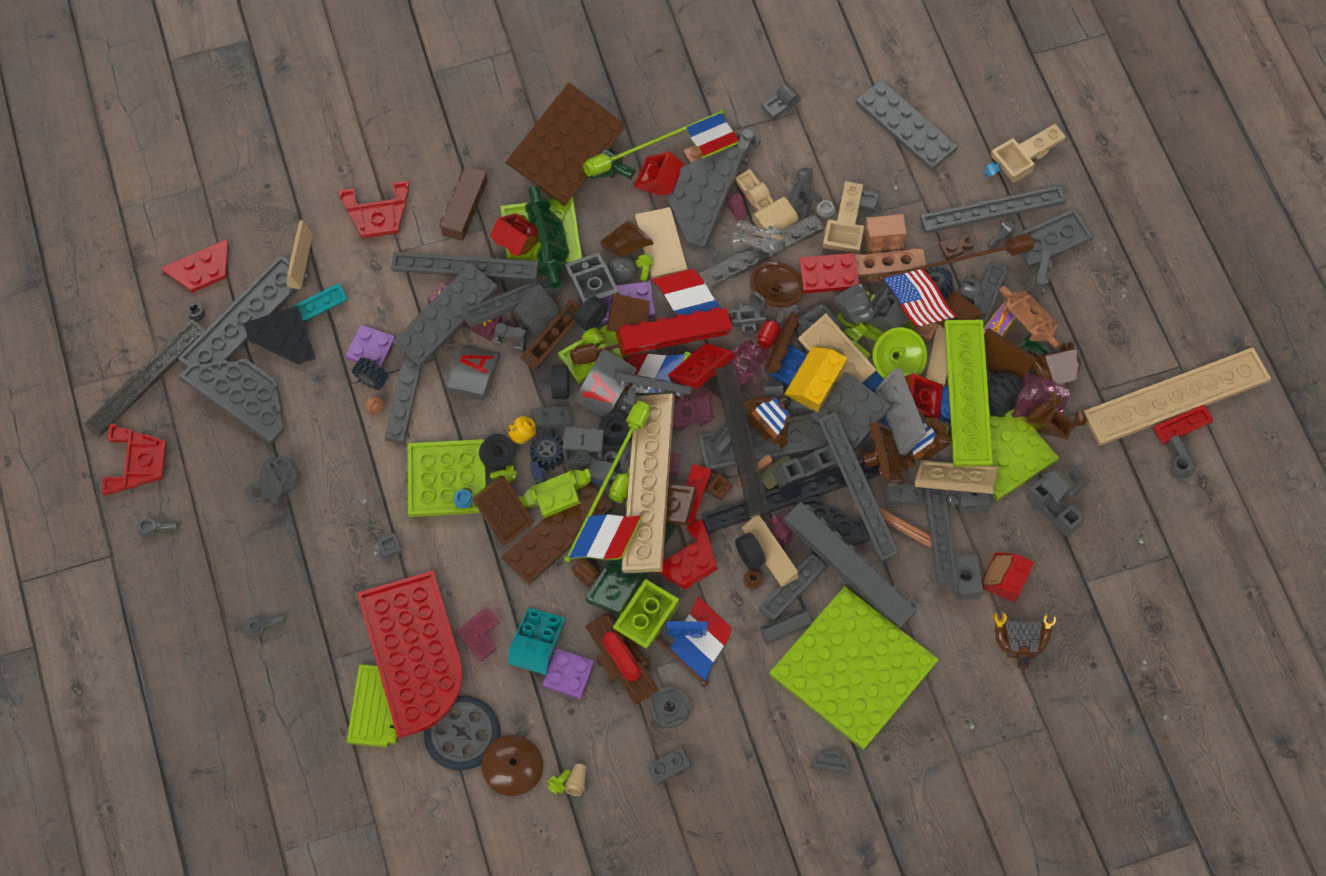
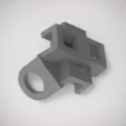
[731,292,766,335]

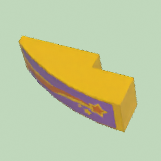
[984,300,1017,337]

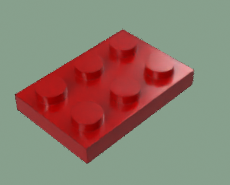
[799,253,859,294]
[668,343,734,389]

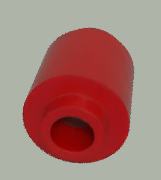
[757,320,781,349]

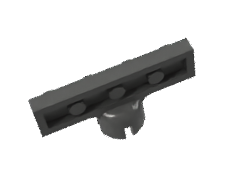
[958,261,1008,328]

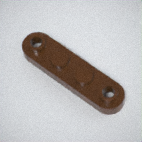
[764,312,800,374]

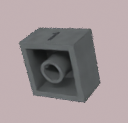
[563,426,605,466]

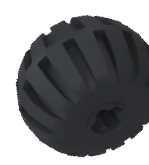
[987,372,1027,418]

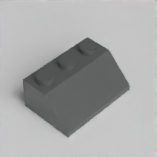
[865,283,908,332]

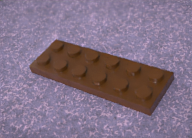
[502,482,614,585]

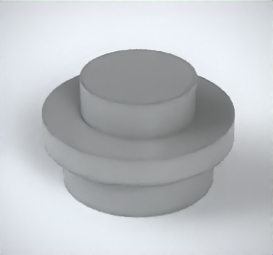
[817,200,835,218]

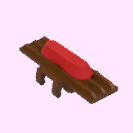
[584,612,659,705]

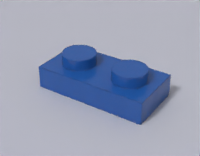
[666,621,707,638]

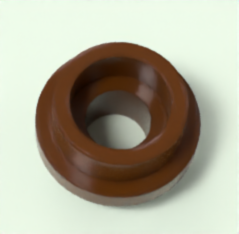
[743,570,763,589]

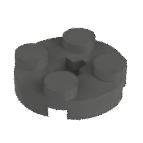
[650,687,690,728]

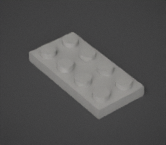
[875,369,927,454]

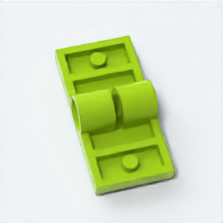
[558,325,630,384]

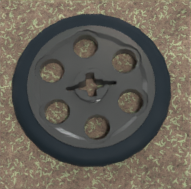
[423,696,500,770]

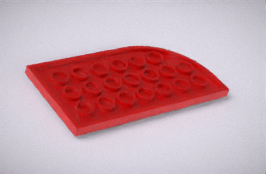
[357,570,463,739]

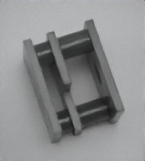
[956,491,991,515]

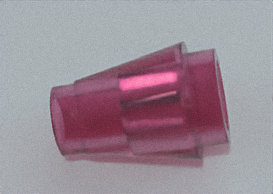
[726,193,747,222]
[769,515,793,545]

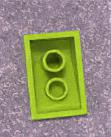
[613,579,679,649]

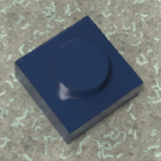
[530,461,546,485]

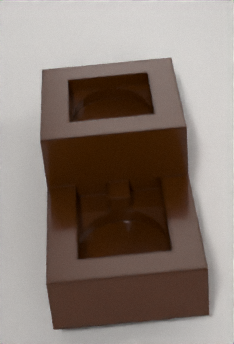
[701,464,734,501]

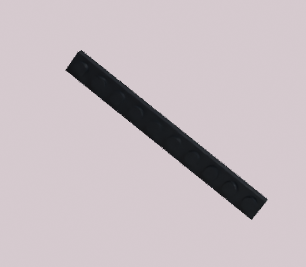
[701,459,880,534]

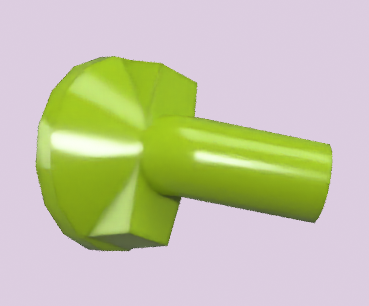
[635,254,654,281]
[490,466,517,484]
[547,769,571,795]

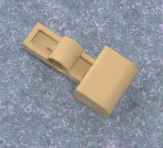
[990,124,1066,183]
[734,169,798,241]
[823,181,864,254]

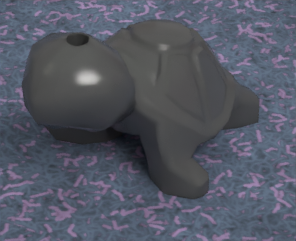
[789,167,822,218]

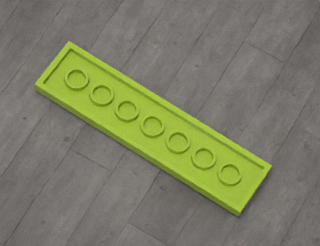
[944,320,993,467]

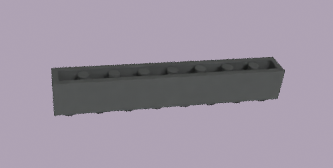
[783,502,917,629]

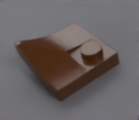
[600,221,654,258]
[606,293,650,333]

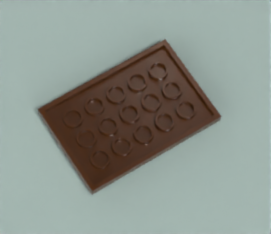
[506,82,627,207]

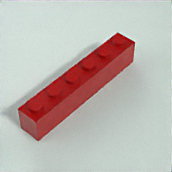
[616,307,732,356]

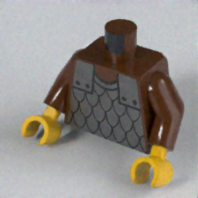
[993,612,1056,669]

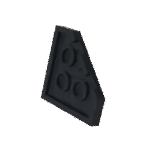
[243,306,316,365]
[796,496,869,556]

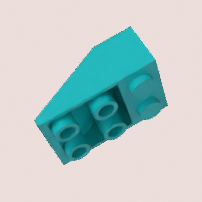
[507,607,566,675]

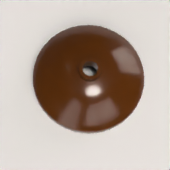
[749,262,803,308]
[481,735,543,796]

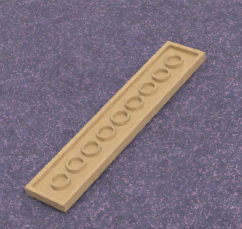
[1083,347,1271,446]
[622,393,675,573]

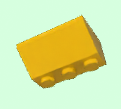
[784,347,847,412]

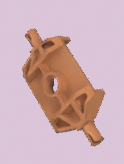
[999,285,1061,349]

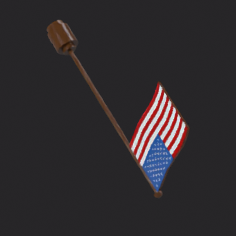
[877,234,1034,328]

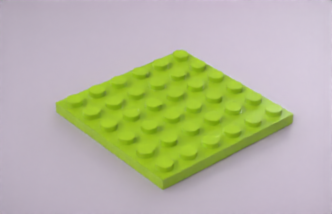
[769,586,939,751]

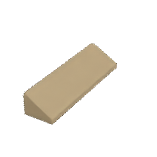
[287,220,313,289]
[926,323,947,387]
[742,514,798,587]

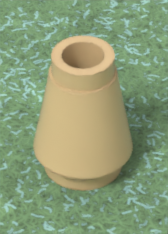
[565,764,586,796]

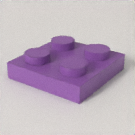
[345,325,395,368]
[543,649,594,700]

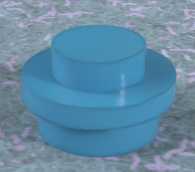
[983,162,1001,178]
[454,490,473,509]

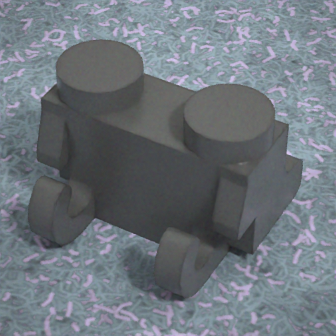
[735,129,761,165]
[493,320,527,351]

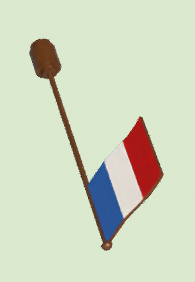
[570,269,732,366]
[572,558,732,687]

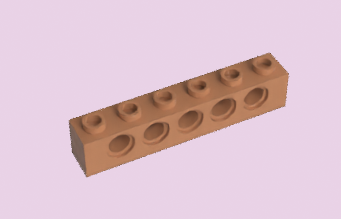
[855,248,926,284]

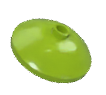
[872,327,927,379]

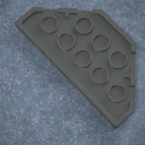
[668,146,745,249]
[179,359,283,445]

